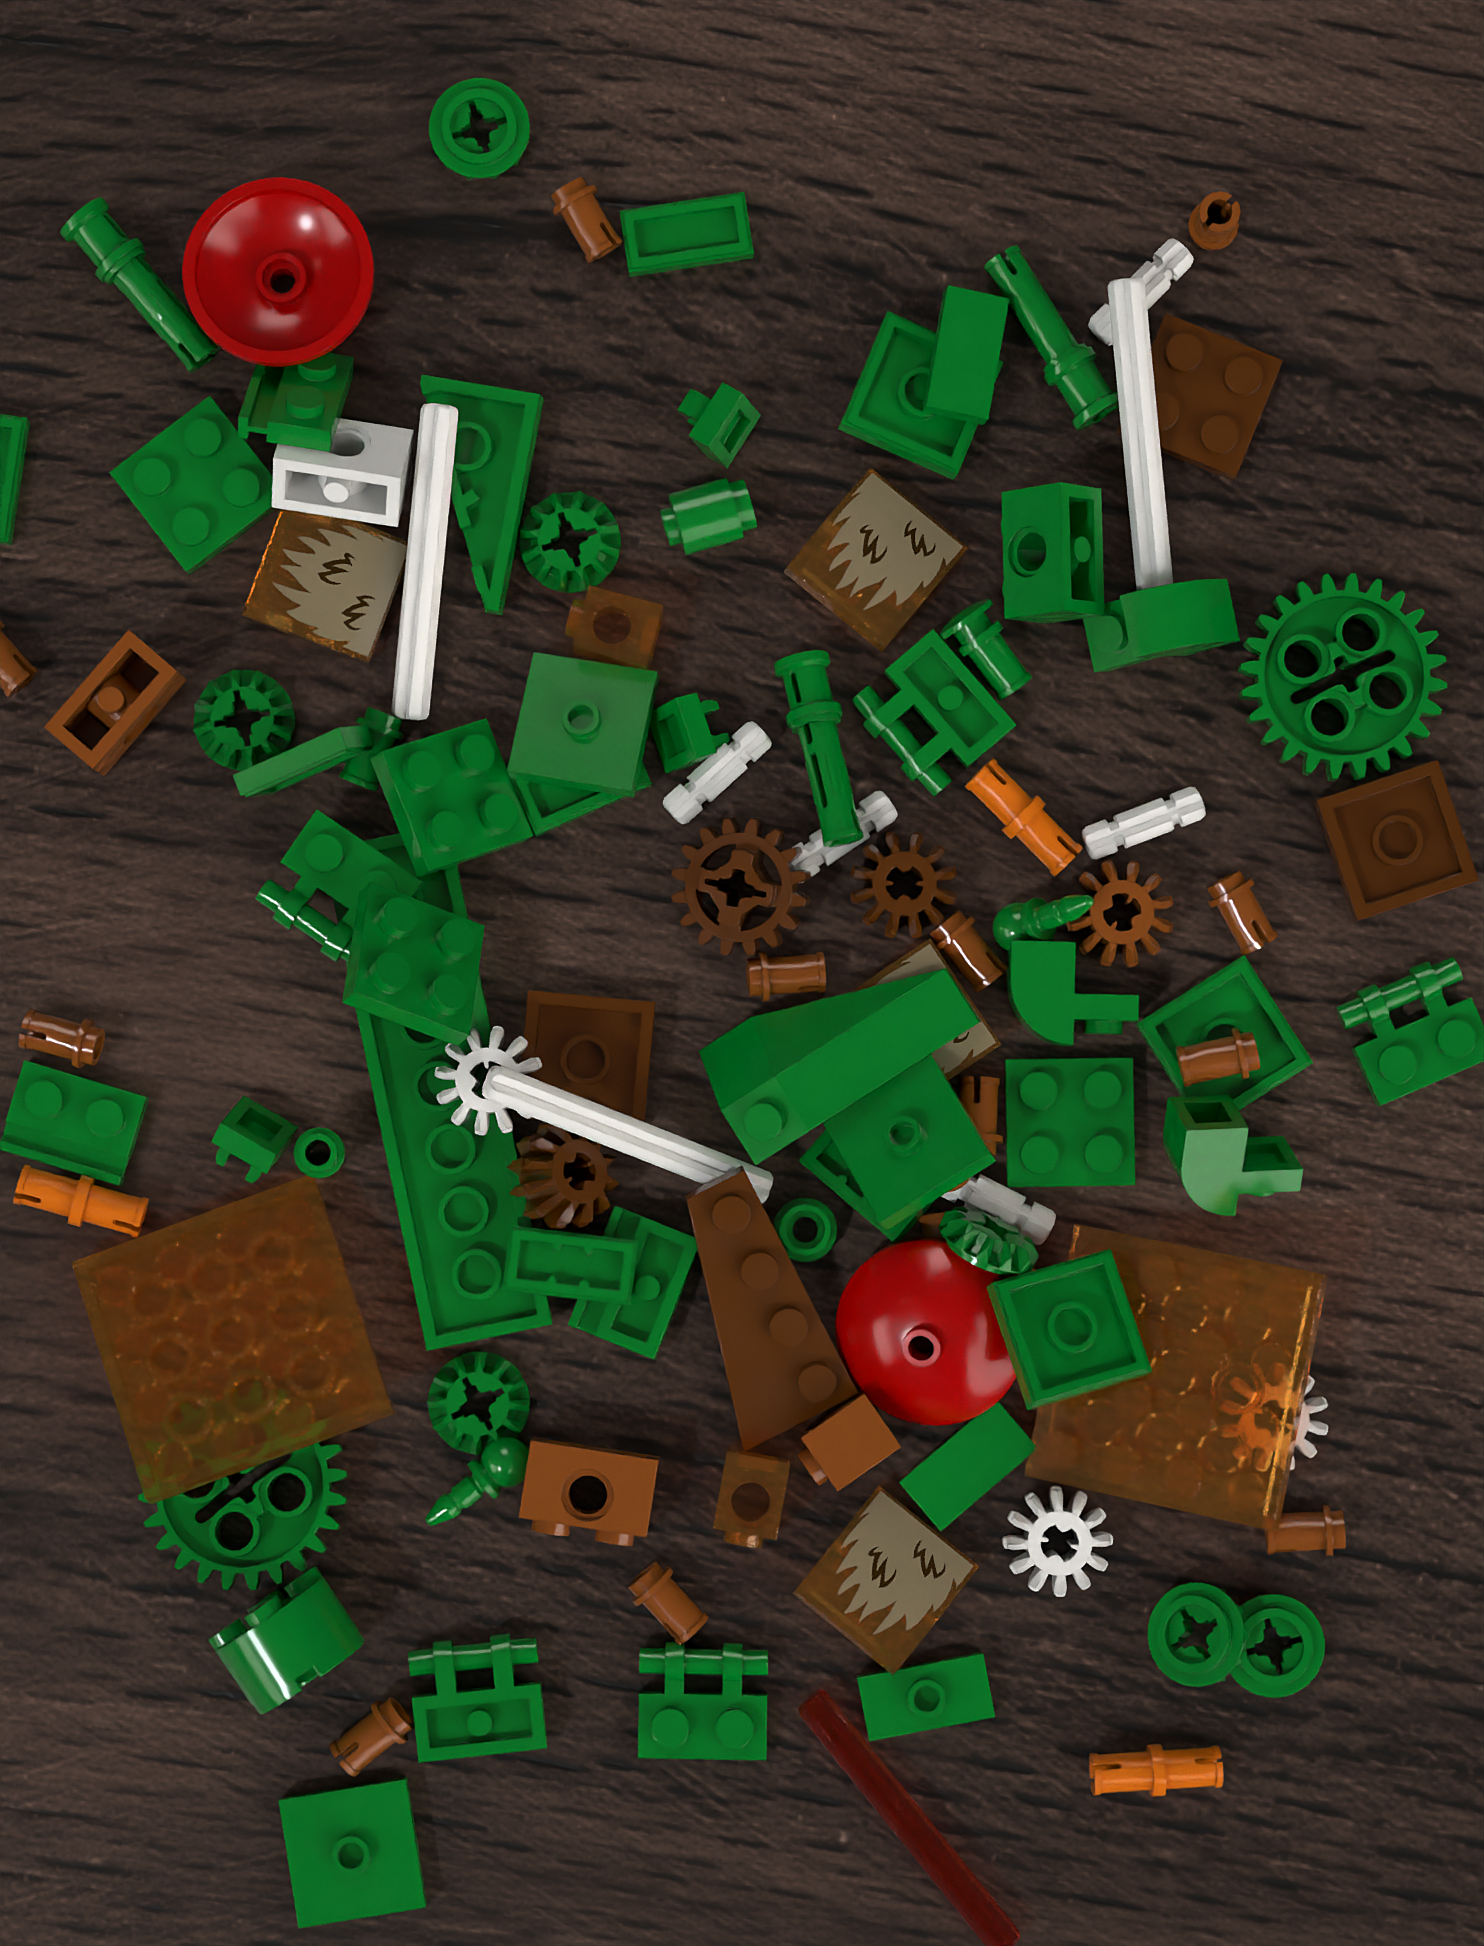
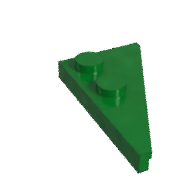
[420,375,544,616]

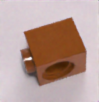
[797,1392,901,1491]

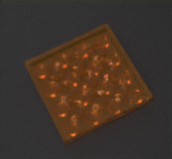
[71,1175,395,1504]
[1025,1224,1328,1531]

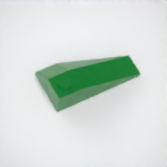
[699,968,981,1165]

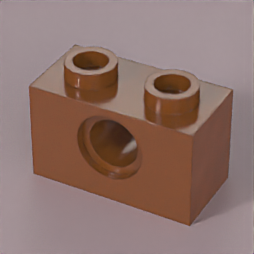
[44,630,187,776]
[519,1437,660,1546]

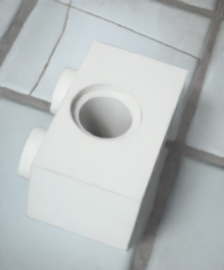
[272,418,414,527]

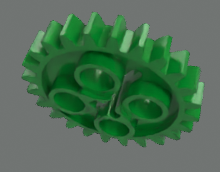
[1238,573,1447,781]
[138,1381,349,1591]

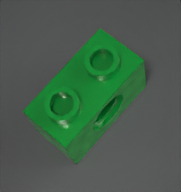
[1001,482,1105,624]

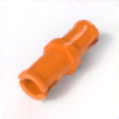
[964,758,1083,876]
[13,1164,149,1238]
[1089,1744,1223,1797]

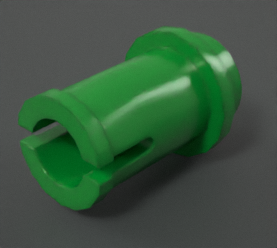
[338,707,405,792]
[293,1127,345,1179]

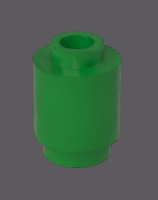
[659,477,757,555]

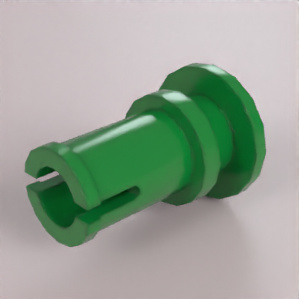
[939,598,1032,701]

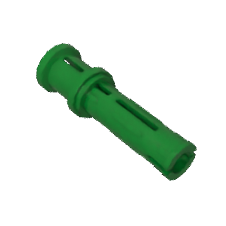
[60,197,221,374]
[984,245,1119,431]
[773,650,864,847]

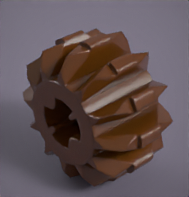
[850,832,957,939]
[506,1123,620,1230]

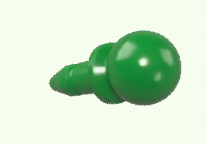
[992,895,1094,951]
[425,1436,529,1526]

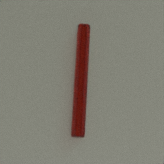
[798,1690,1021,1946]

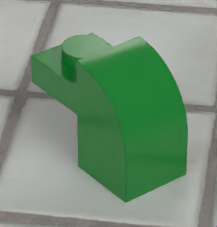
[1083,579,1240,672]
[1007,940,1139,1047]
[1163,1094,1303,1216]

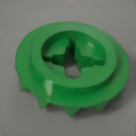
[429,78,530,180]
[520,491,621,593]
[193,669,295,771]
[938,1207,1039,1276]
[427,1352,530,1455]
[1148,1582,1250,1687]
[1230,1594,1325,1698]

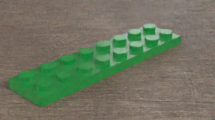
[333,833,553,1351]

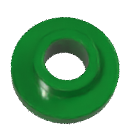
[773,1198,837,1262]

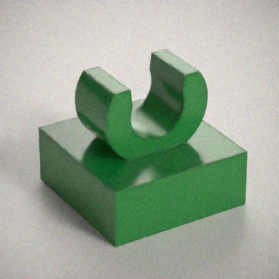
[677,382,761,469]
[650,692,730,774]
[211,1095,298,1183]

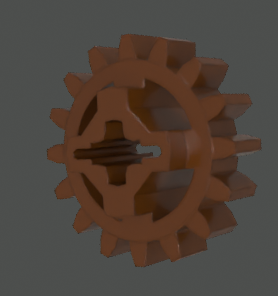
[671,818,811,956]

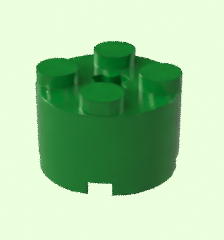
[208,1566,364,1715]

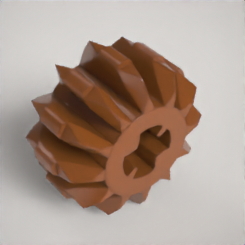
[1066,860,1174,968]

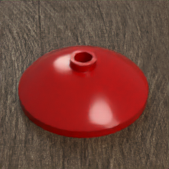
[182,177,375,367]
[835,1237,1016,1426]

